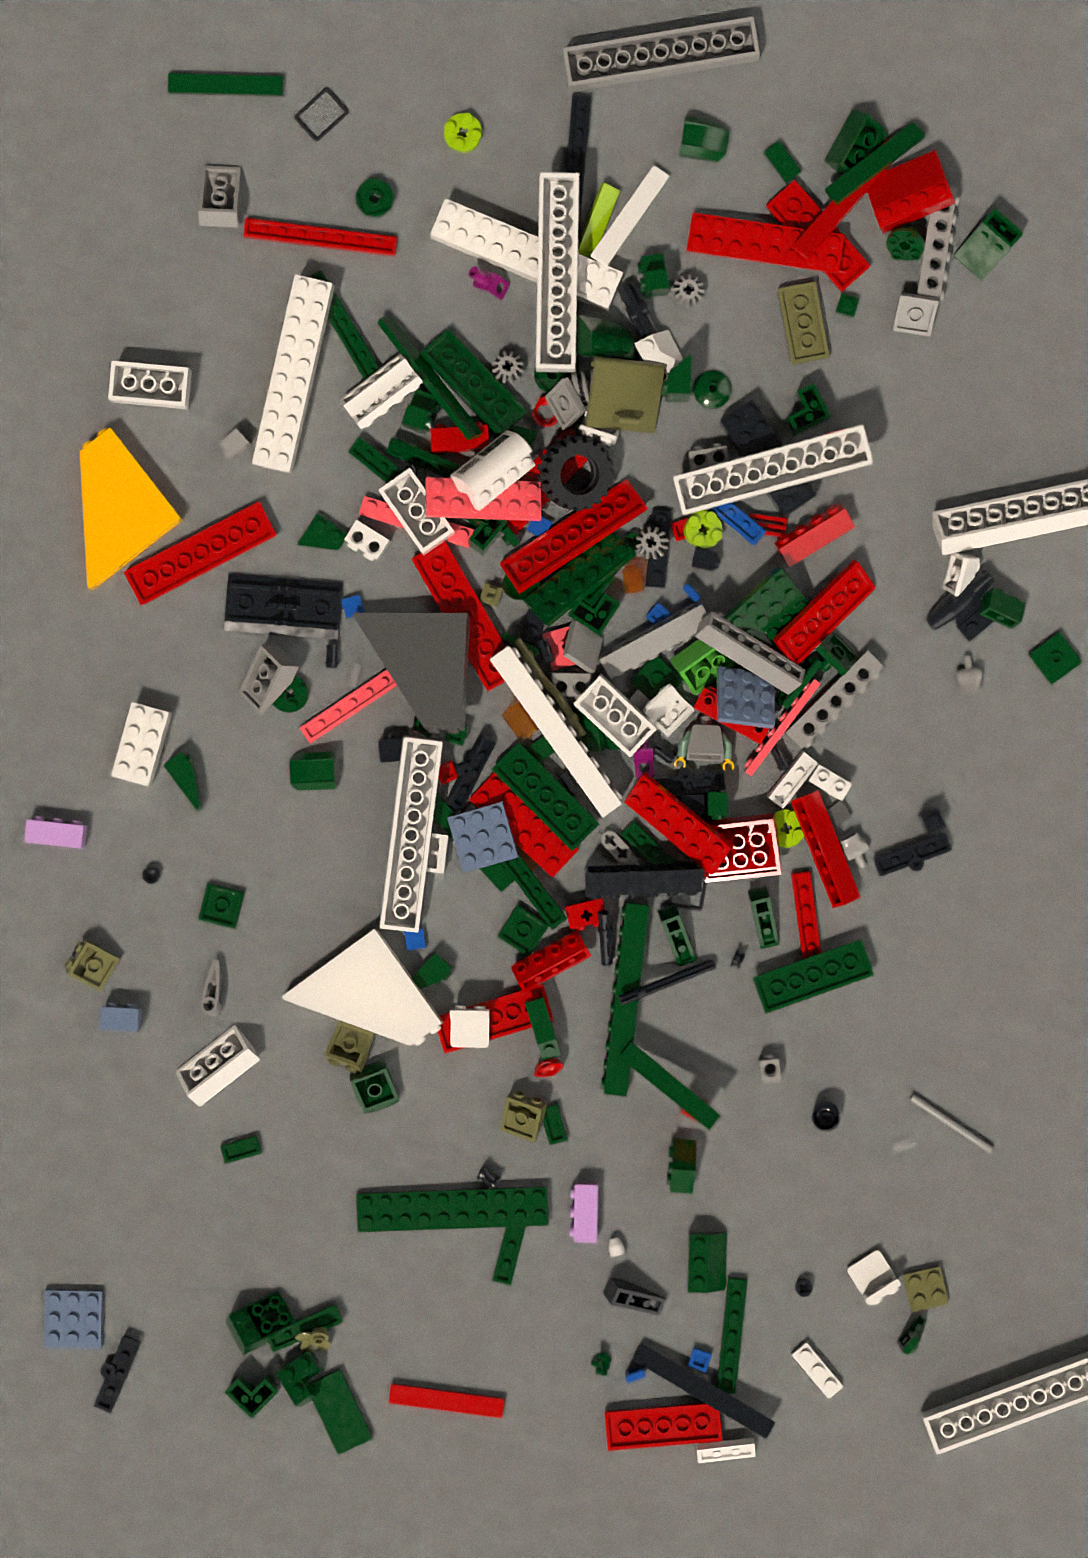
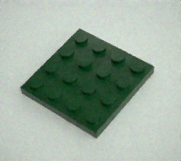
[723,566,809,656]

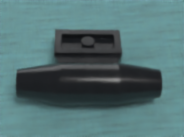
[925,570,994,642]

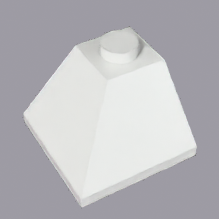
[634,330,683,375]
[942,552,980,596]

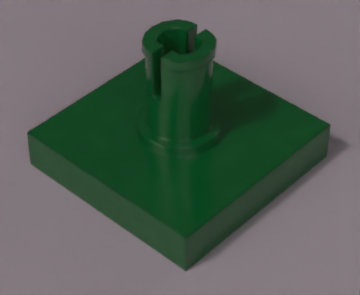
[816,631,859,676]

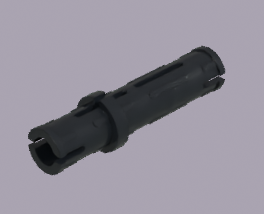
[597,909,613,966]

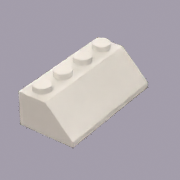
[574,675,658,757]
[175,1025,260,1107]

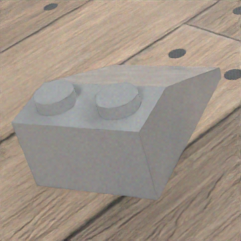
[198,165,241,228]
[239,645,299,714]

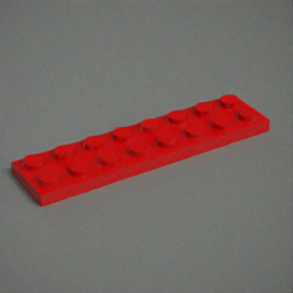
[686,212,845,274]
[499,479,648,594]
[124,501,277,606]
[411,541,506,692]

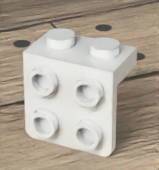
[579,411,620,447]
[643,684,695,737]
[450,1005,490,1048]
[847,1250,901,1306]

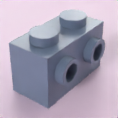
[99,1002,142,1032]

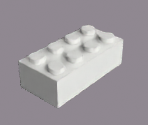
[108,361,192,409]
[379,468,455,555]
[111,702,172,786]

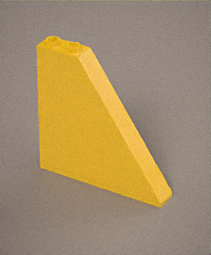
[80,428,183,590]

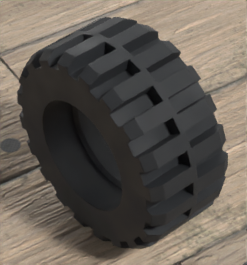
[537,435,614,511]

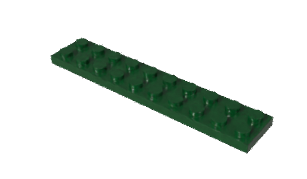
[356,1186,549,1233]

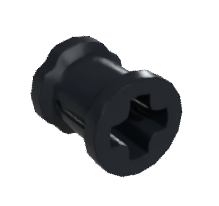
[476,1165,502,1191]

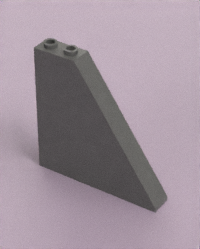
[353,613,470,734]

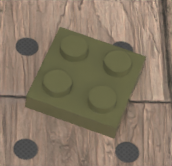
[902,1265,949,1312]

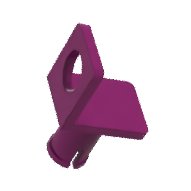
[468,266,510,300]
[634,739,654,778]

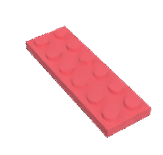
[425,477,541,521]

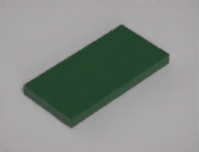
[310,1368,373,1455]

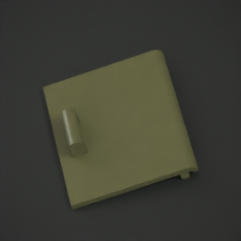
[585,356,665,434]

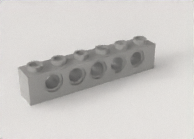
[915,187,960,304]
[785,651,884,749]

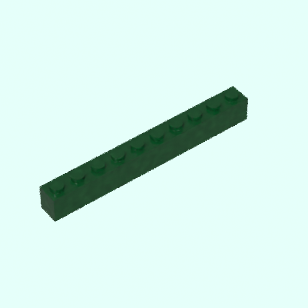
[600,902,649,1097]

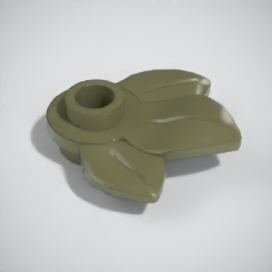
[295,1327,331,1352]

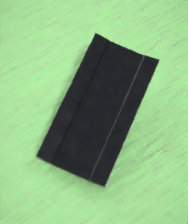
[224,574,343,640]

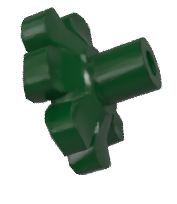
[591,1351,612,1376]

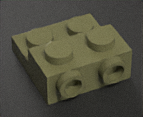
[64,938,120,992]
[324,1021,375,1073]
[500,1090,547,1143]

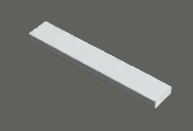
[591,166,669,267]

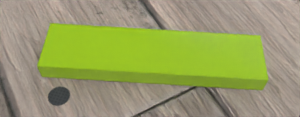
[577,183,620,260]

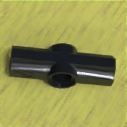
[617,282,658,339]

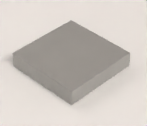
[892,292,939,337]
[545,377,586,430]
[563,621,603,673]

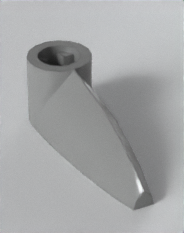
[201,960,222,1017]

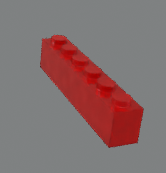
[791,790,861,908]

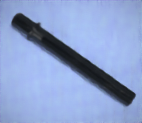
[619,959,716,1005]

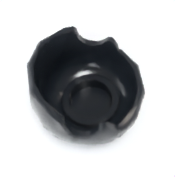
[811,1101,841,1132]

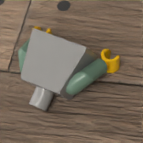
[674,716,734,771]

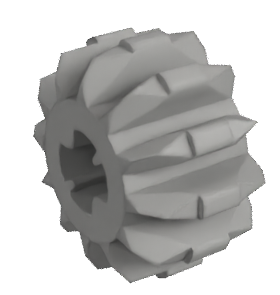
[672,274,705,308]
[492,351,524,384]
[636,527,669,560]

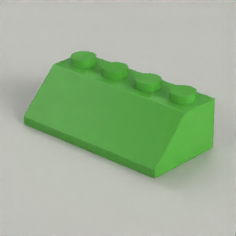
[670,639,738,696]

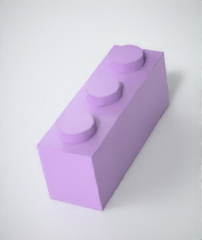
[24,816,87,849]
[570,1182,598,1243]

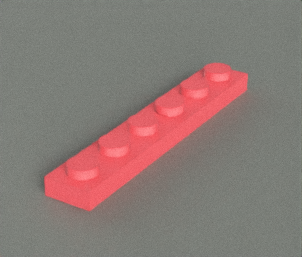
[359,496,474,548]
[744,679,821,776]

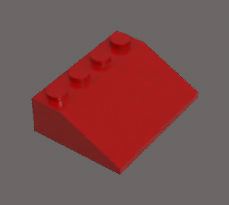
[867,150,956,234]
[703,813,782,883]

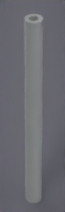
[910,1094,994,1153]

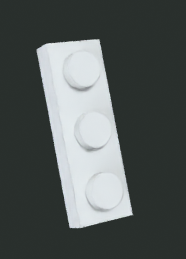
[767,751,819,809]
[791,1341,843,1399]
[696,1438,756,1463]

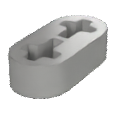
[601,831,631,862]

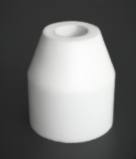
[608,1237,626,1257]

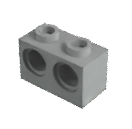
[688,443,729,472]
[552,673,590,701]

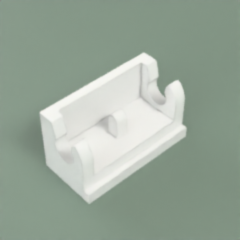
[426,833,449,874]

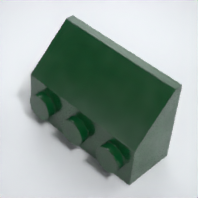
[824,110,888,175]
[576,315,634,360]
[662,355,692,403]
[687,1231,727,1293]

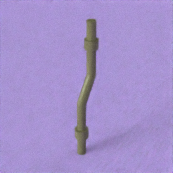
[514,637,586,737]

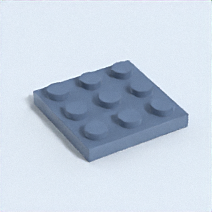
[717,666,775,729]
[447,802,519,873]
[44,1289,103,1349]

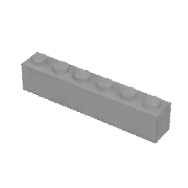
[599,600,707,679]
[695,611,805,695]

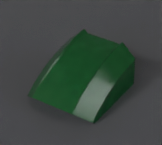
[679,115,729,163]
[289,751,337,791]
[349,1060,400,1113]

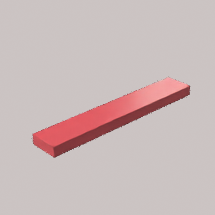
[300,669,397,744]

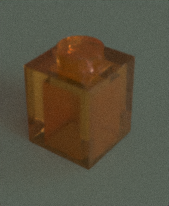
[622,565,644,594]

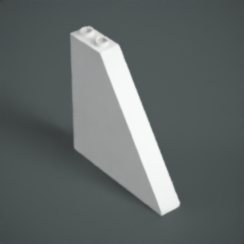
[282,929,444,1046]

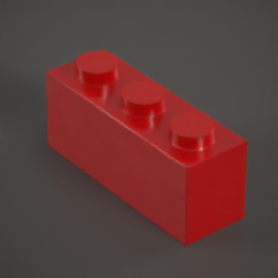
[430,422,489,454]

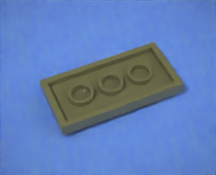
[777,282,830,365]

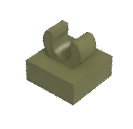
[479,583,503,607]

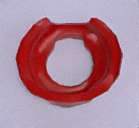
[532,396,558,427]
[534,1057,564,1077]

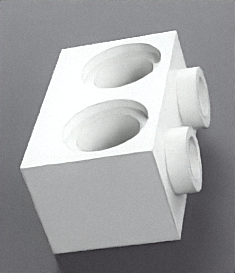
[344,520,390,562]
[807,764,852,801]

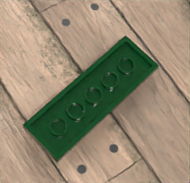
[420,329,528,436]
[523,532,636,627]
[491,742,600,851]
[752,939,874,1014]

